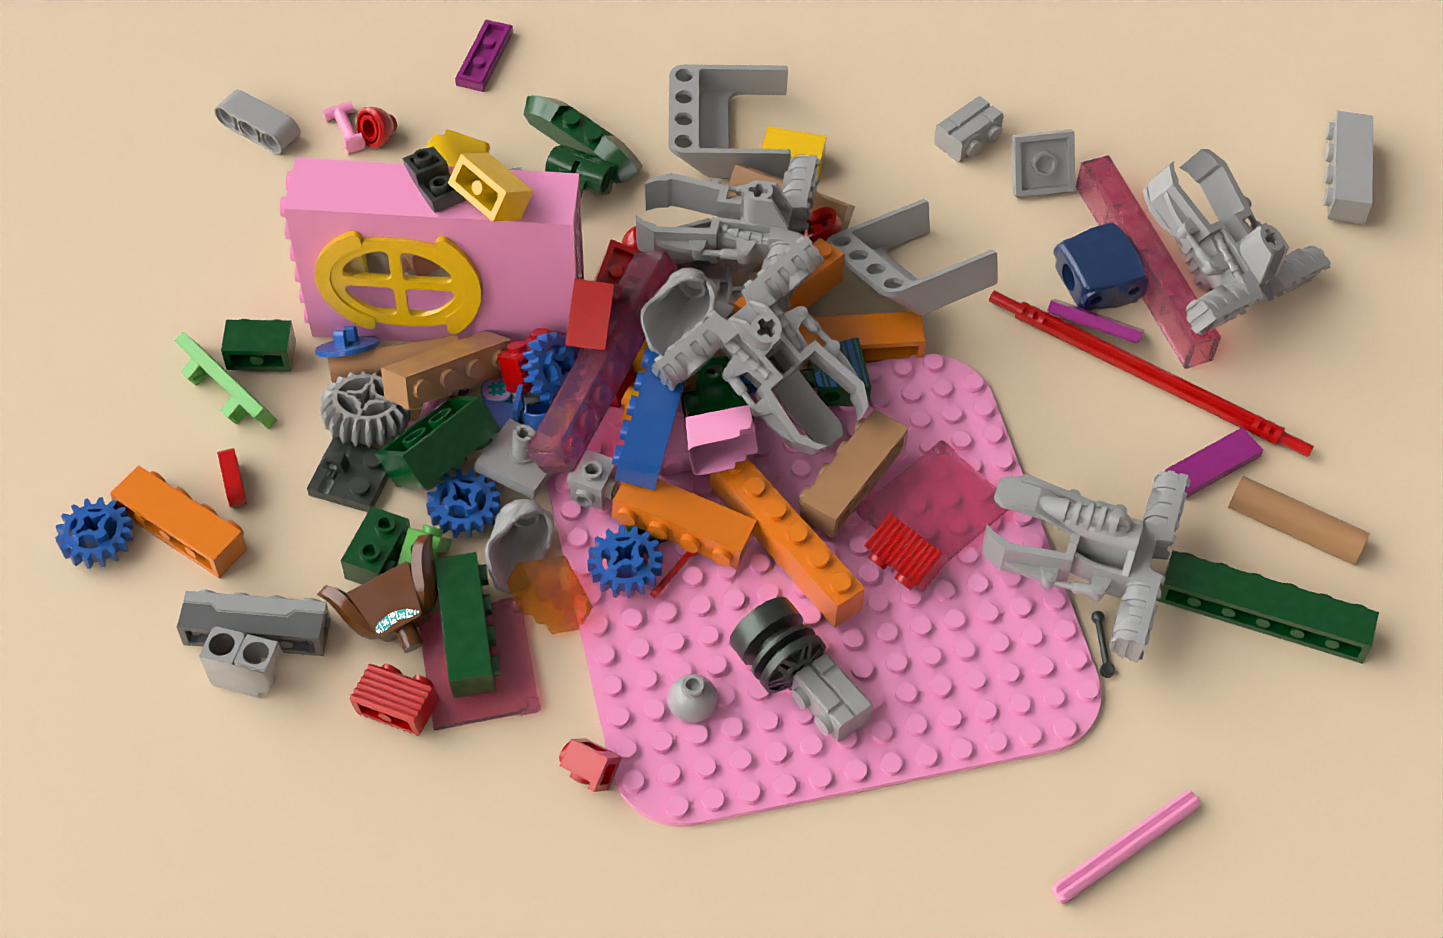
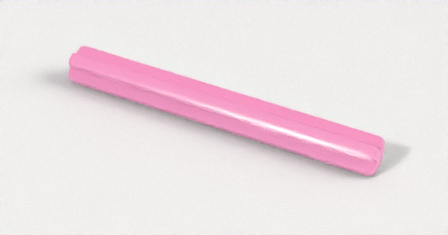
[1051,790,1200,904]

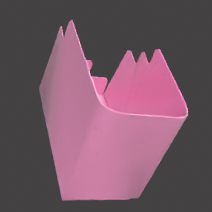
[685,405,758,475]

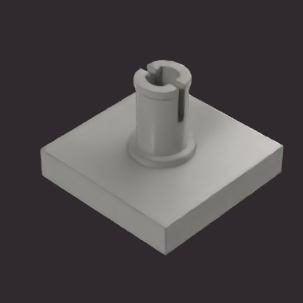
[1012,129,1075,197]
[475,418,568,499]

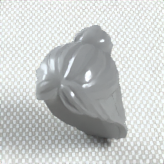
[641,268,718,356]
[485,499,554,594]

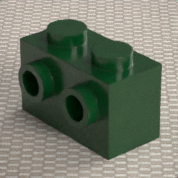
[221,319,296,371]
[340,506,410,585]

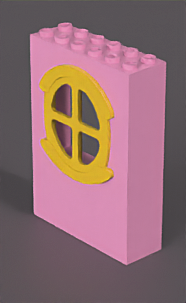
[280,157,585,352]

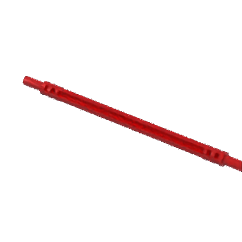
[989,290,1314,457]

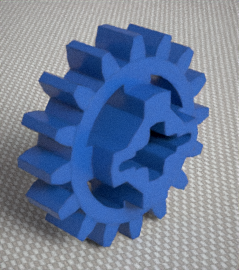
[522,332,587,405]
[426,469,501,539]
[55,497,134,569]
[587,525,663,599]

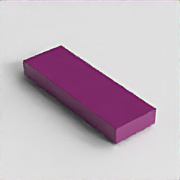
[455,19,513,92]
[1047,299,1145,343]
[1165,427,1264,498]

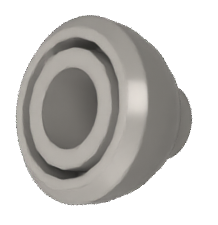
[668,674,718,723]

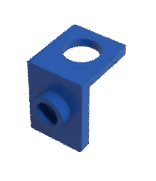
[482,384,525,432]

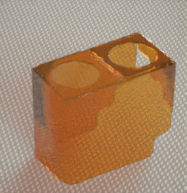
[507,556,593,634]

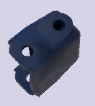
[1053,222,1149,310]

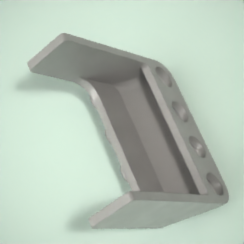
[669,64,791,179]
[826,199,998,315]

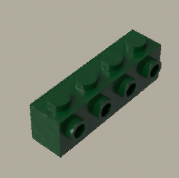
[434,552,501,698]

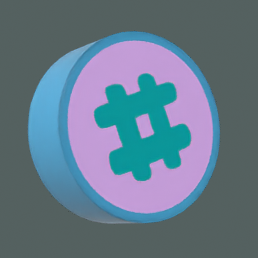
[481,376,512,403]

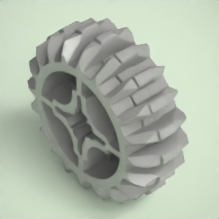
[320,371,411,448]

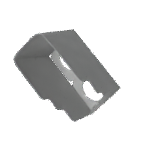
[199,626,284,698]

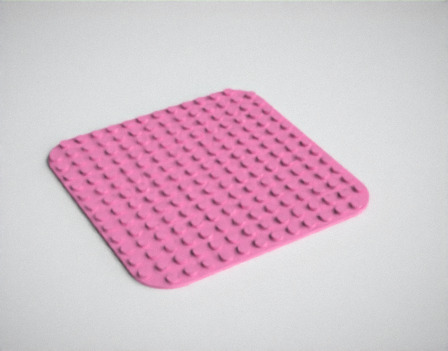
[547,353,1102,826]

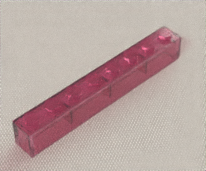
[1076,155,1221,369]
[526,250,679,473]

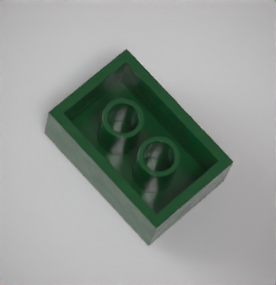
[375,396,500,490]

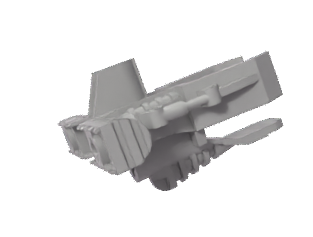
[1143,149,1331,335]
[636,154,820,312]
[652,236,869,456]
[982,470,1191,663]

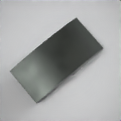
[402,146,466,213]

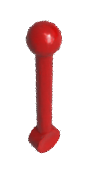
[650,551,698,599]

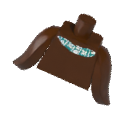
[317,534,438,653]

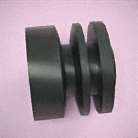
[729,597,826,693]

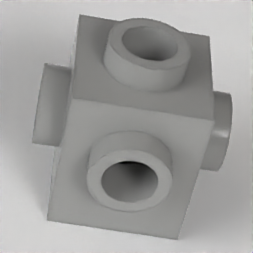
[567,449,619,510]

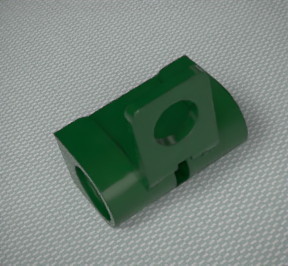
[545,145,619,197]
[681,356,754,430]

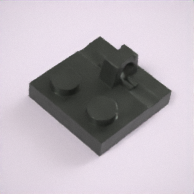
[307,437,389,512]

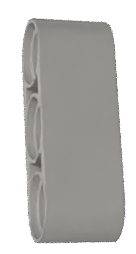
[214,89,301,154]

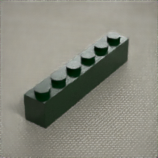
[1158,550,1379,664]

